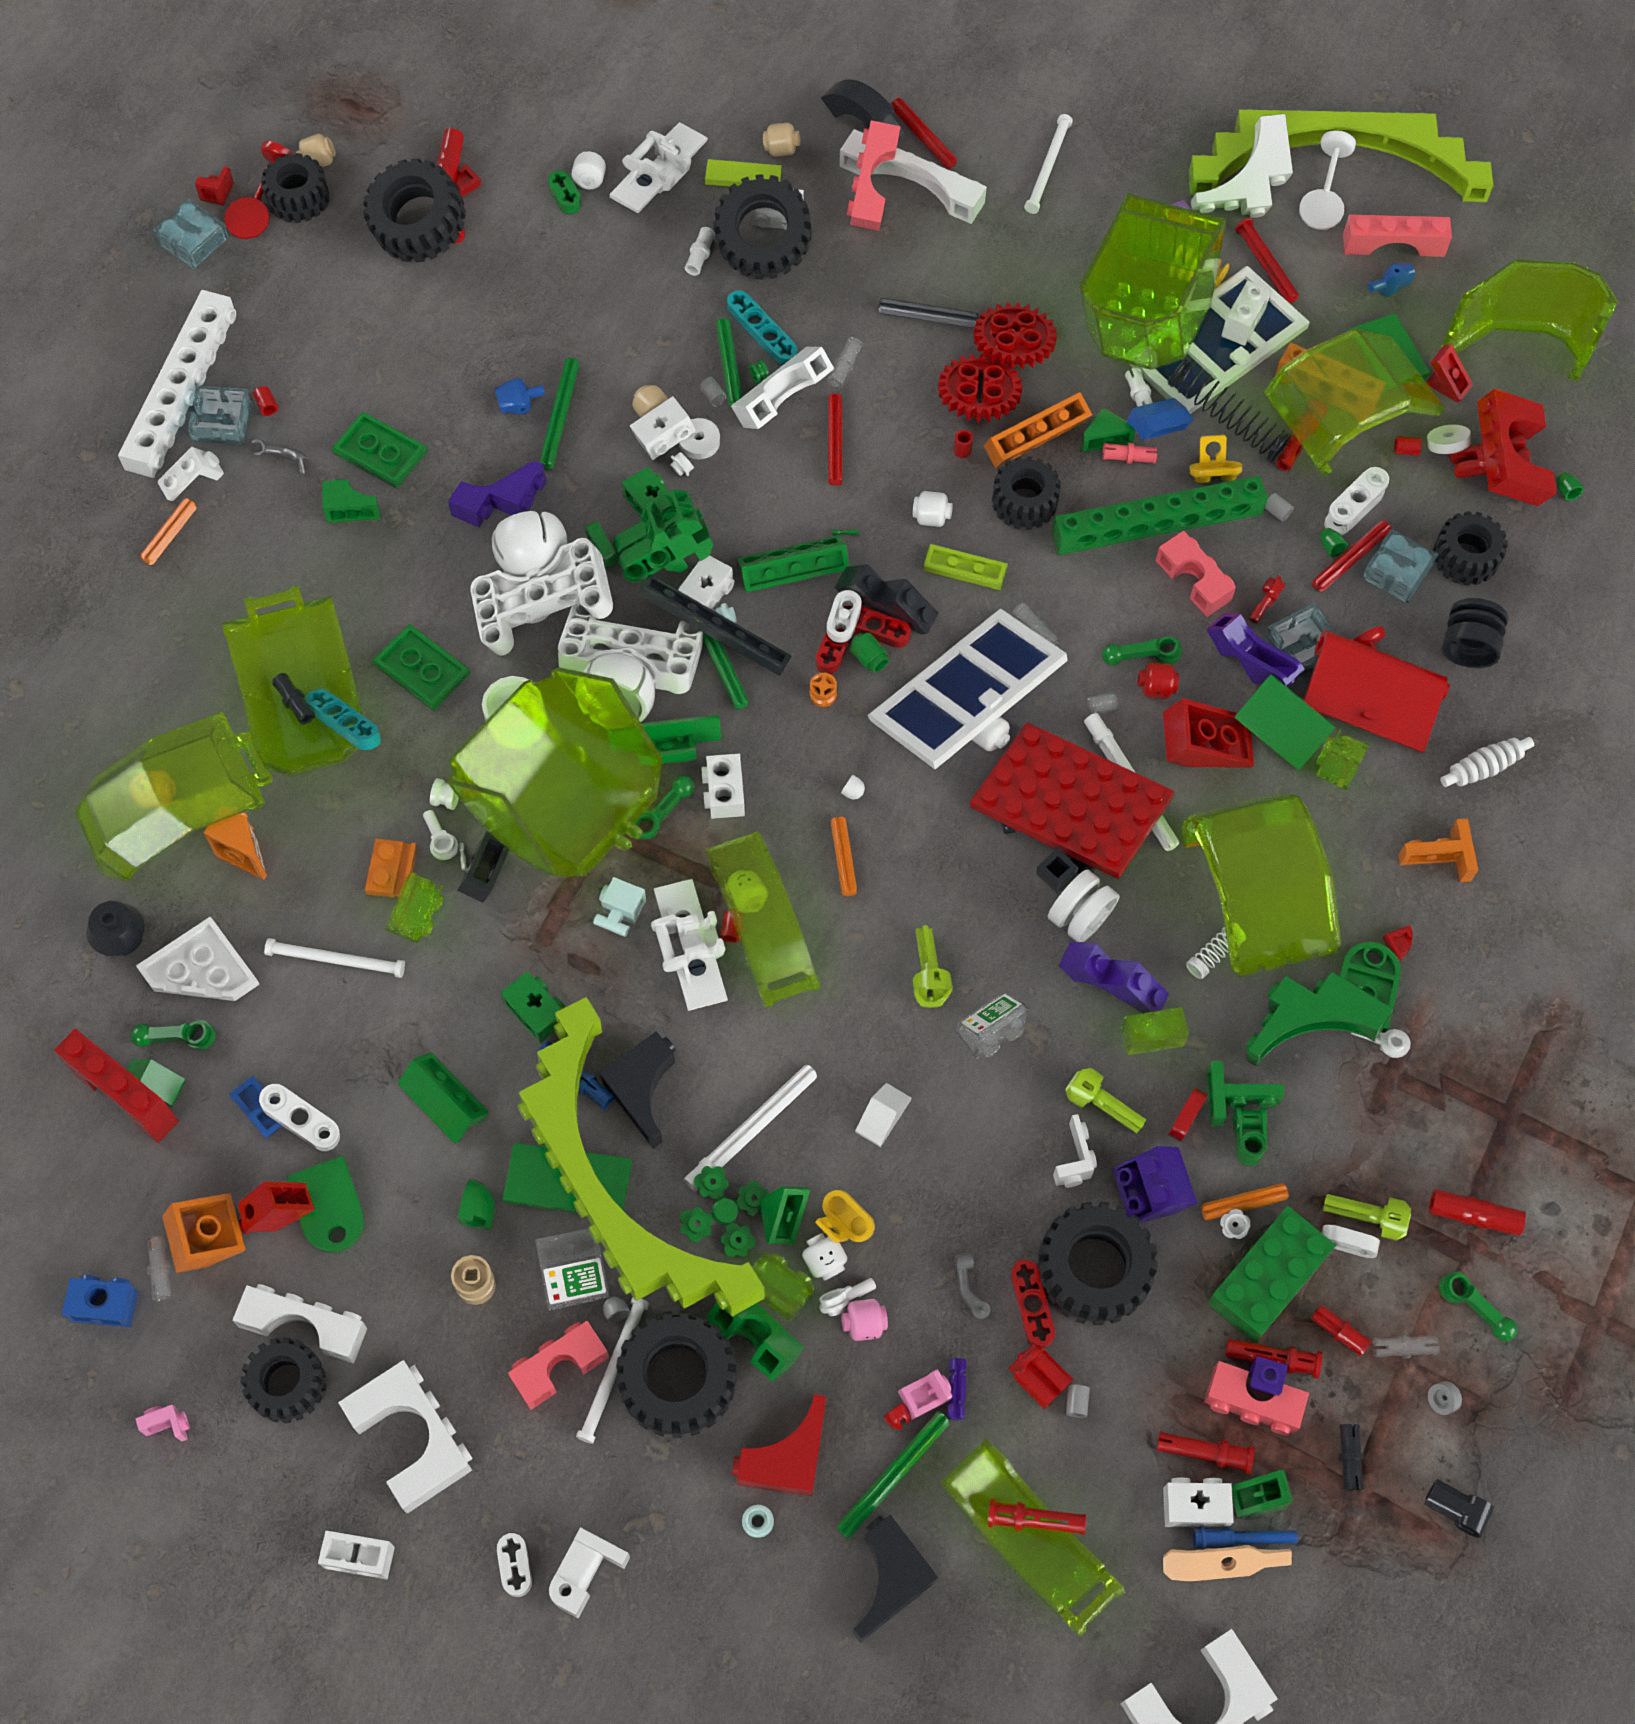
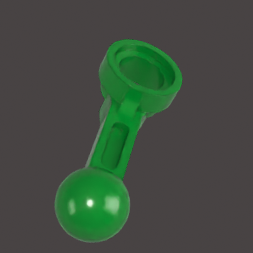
[1102,636,1182,665]
[631,776,695,839]
[130,1020,216,1051]
[1439,1272,1518,1342]

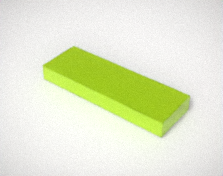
[705,159,782,187]
[923,544,1008,590]

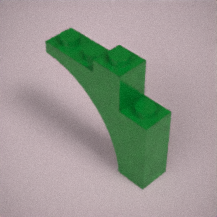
[1245,972,1393,1066]

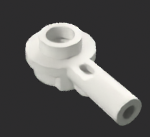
[423,810,459,860]
[1351,1029,1411,1058]
[819,1278,876,1316]

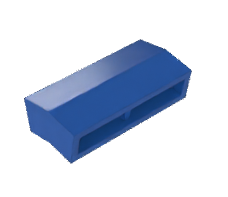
[1126,398,1194,441]

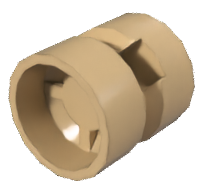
[451,1255,496,1305]

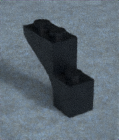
[835,564,938,634]

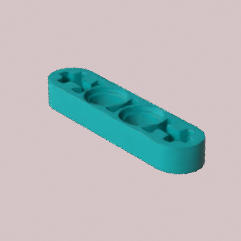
[727,290,798,366]
[305,689,381,750]

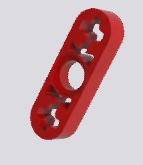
[1010,1259,1055,1349]

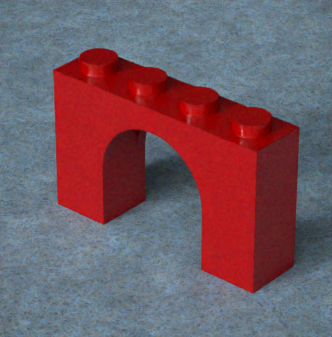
[1477,388,1557,506]
[54,1028,179,1144]

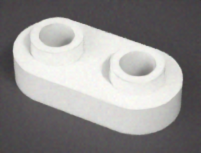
[827,590,862,642]

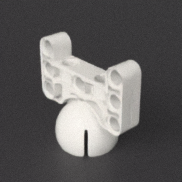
[471,511,613,656]
[558,603,703,727]

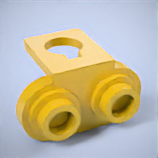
[1190,434,1242,483]
[815,1190,875,1243]

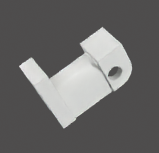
[549,1527,630,1619]

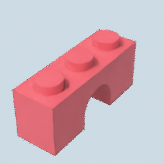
[1155,531,1236,617]
[508,1321,609,1410]
[1204,1361,1309,1436]

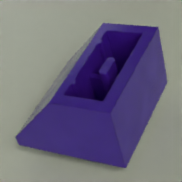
[1112,1146,1198,1223]

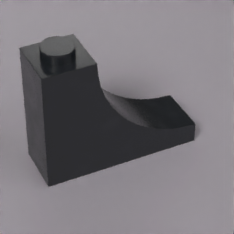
[599,1031,676,1149]
[853,1514,938,1642]

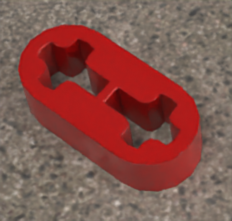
[1168,1088,1208,1142]

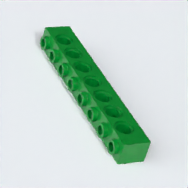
[1052,476,1268,555]

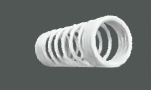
[1186,922,1245,979]

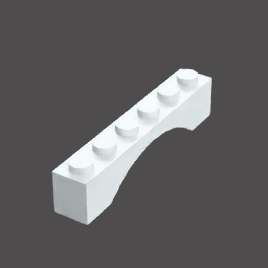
[840,129,987,224]

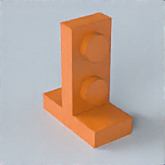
[1398,819,1478,882]

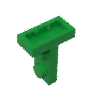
[1206,1061,1285,1127]

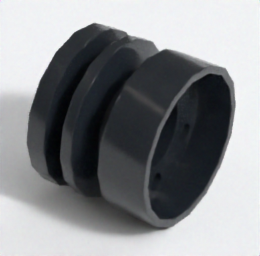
[1442,598,1509,668]

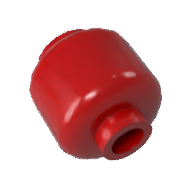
[1137,662,1179,700]

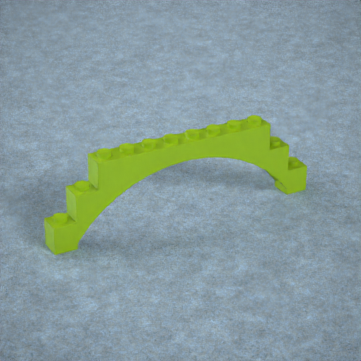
[1189,109,1493,202]
[517,997,764,1316]

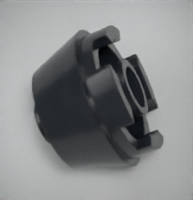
[86,901,145,956]

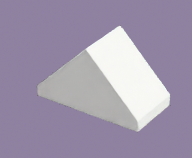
[855,1083,912,1148]

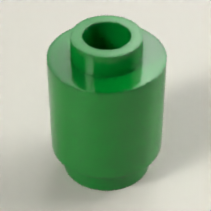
[850,633,890,673]

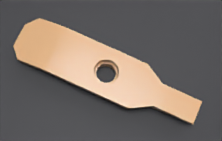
[1163,1545,1292,1581]

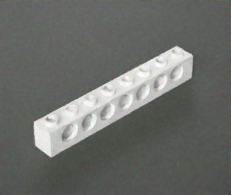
[118,290,236,478]

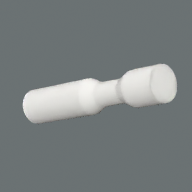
[458,843,467,871]

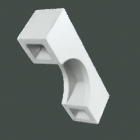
[731,347,834,429]
[232,1284,367,1364]

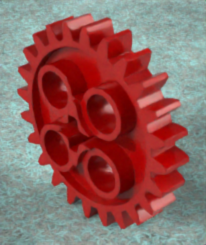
[973,302,1057,370]
[938,354,1023,423]

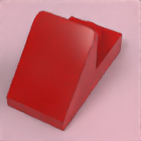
[1426,344,1473,402]

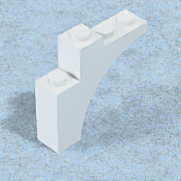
[1191,114,1293,218]

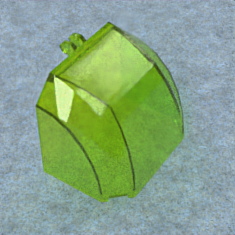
[448,667,662,876]

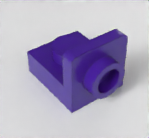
[1248,1356,1288,1396]

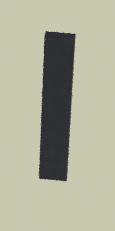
[637,574,792,676]

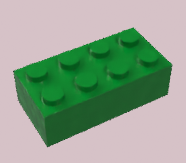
[1207,1206,1336,1344]

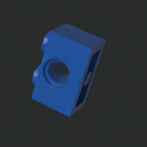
[62,1275,138,1328]

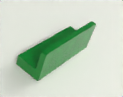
[398,1052,490,1144]

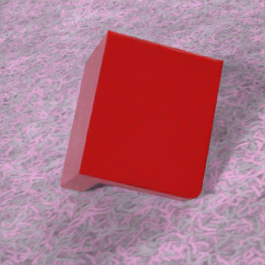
[195,166,234,206]

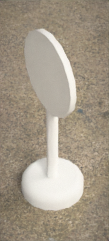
[1299,131,1356,230]

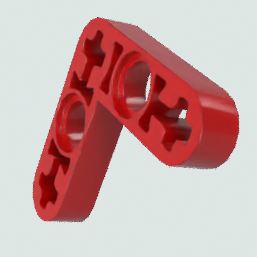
[816,606,911,674]

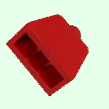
[238,1181,315,1234]

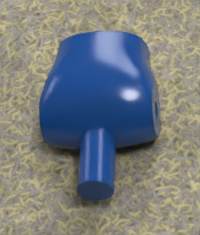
[1368,262,1415,297]
[495,378,545,414]

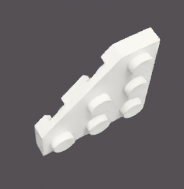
[136,917,260,1001]

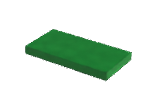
[503,1143,633,1213]

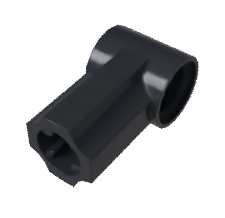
[1424,1479,1494,1538]

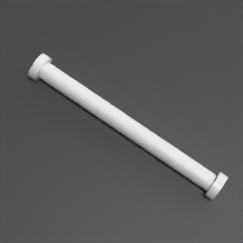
[1024,114,1073,214]
[265,938,405,978]
[576,1297,650,1444]

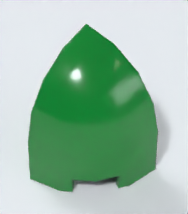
[457,1178,495,1231]

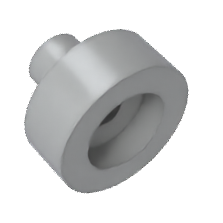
[1428,1381,1462,1415]

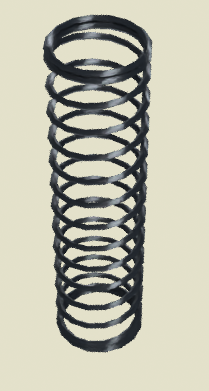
[1167,357,1291,462]

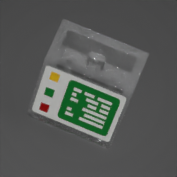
[956,992,1029,1060]
[535,1228,609,1310]

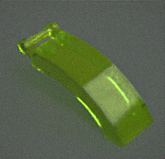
[704,831,821,1008]
[940,1439,1125,1637]

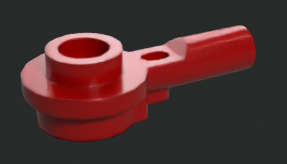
[1249,575,1286,624]

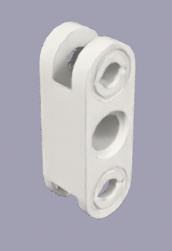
[1324,467,1389,536]
[259,1084,340,1151]

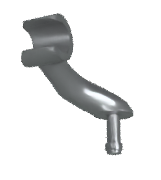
[251,439,307,474]
[955,1253,990,1319]

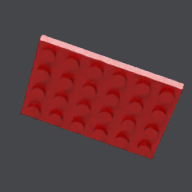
[970,722,1174,880]

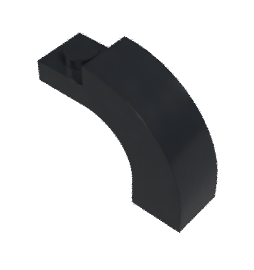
[821,79,904,137]
[1036,848,1096,896]

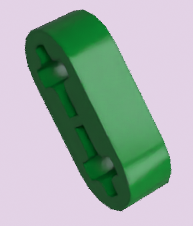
[548,170,581,214]
[584,521,618,569]

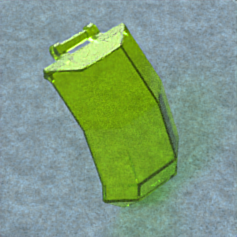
[222,585,364,777]
[74,712,273,881]

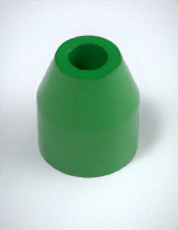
[1556,472,1584,501]
[1320,528,1348,557]

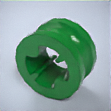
[749,360,770,386]

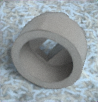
[603,1297,630,1324]

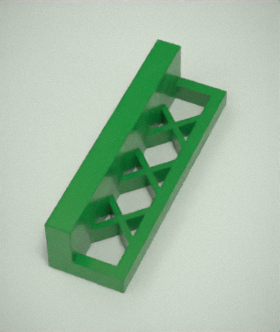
[736,535,850,593]

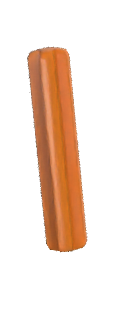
[140,498,197,565]
[831,816,857,897]
[1201,1183,1289,1221]

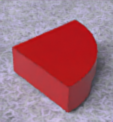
[456,164,482,197]
[1382,925,1413,961]

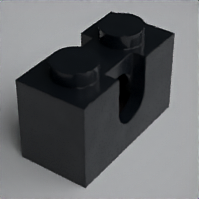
[457,831,512,903]

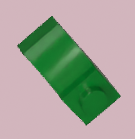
[322,479,381,523]

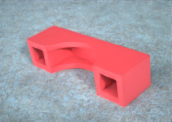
[847,120,901,231]
[1343,215,1452,257]

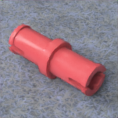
[1102,442,1157,464]

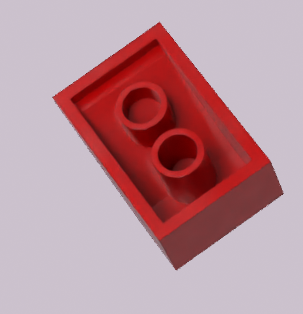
[1163,698,1254,768]

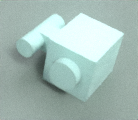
[593,877,646,937]

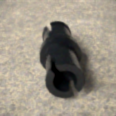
[272,673,315,725]
[1339,1424,1365,1491]

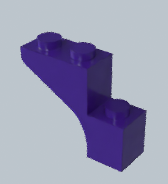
[448,461,546,528]
[1206,613,1304,686]
[1058,942,1169,1018]

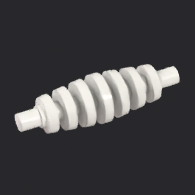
[1440,737,1534,787]

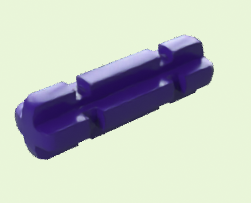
[947,1358,967,1421]

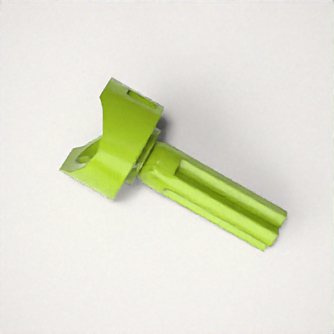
[912,925,953,1008]
[1065,1068,1146,1134]
[1323,1194,1411,1240]

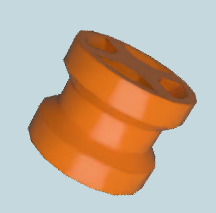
[809,673,837,707]

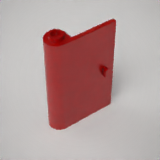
[1303,630,1450,753]

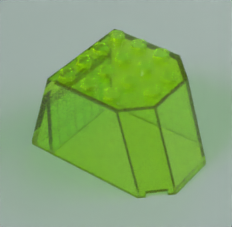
[1080,193,1227,370]

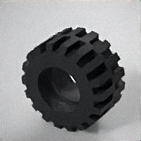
[261,153,330,223]
[992,456,1061,530]
[1433,511,1508,586]
[241,1337,326,1423]

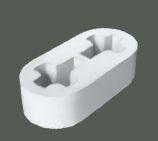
[1322,1225,1380,1258]
[497,1533,532,1597]

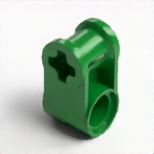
[1233,1107,1268,1167]

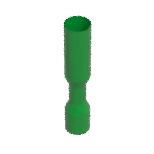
[832,530,859,535]

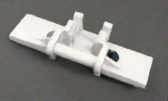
[610,122,708,213]
[651,879,728,1011]

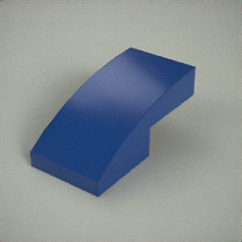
[229,1076,282,1139]

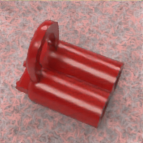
[1008,1344,1074,1410]

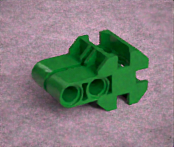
[613,489,713,582]

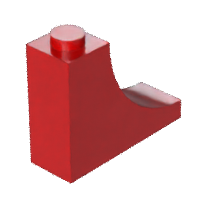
[732,1394,826,1496]

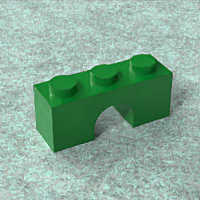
[706,1302,805,1382]

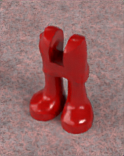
[1448,431,1531,478]

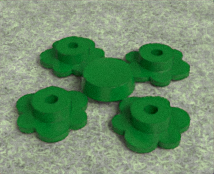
[680,1166,769,1257]

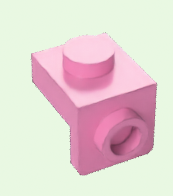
[898,1369,952,1420]
[135,1405,190,1442]

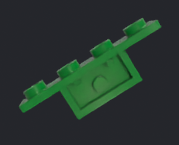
[609,715,722,766]

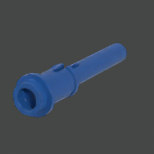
[1193,1525,1298,1550]

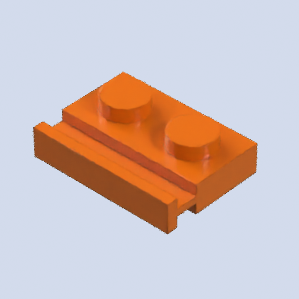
[365,839,418,899]

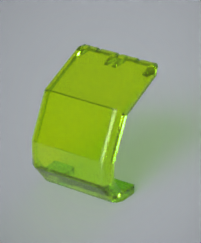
[1440,259,1619,382]
[1264,328,1445,477]
[1182,793,1342,978]

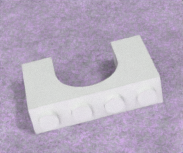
[338,1360,473,1514]
[1120,1629,1278,1724]

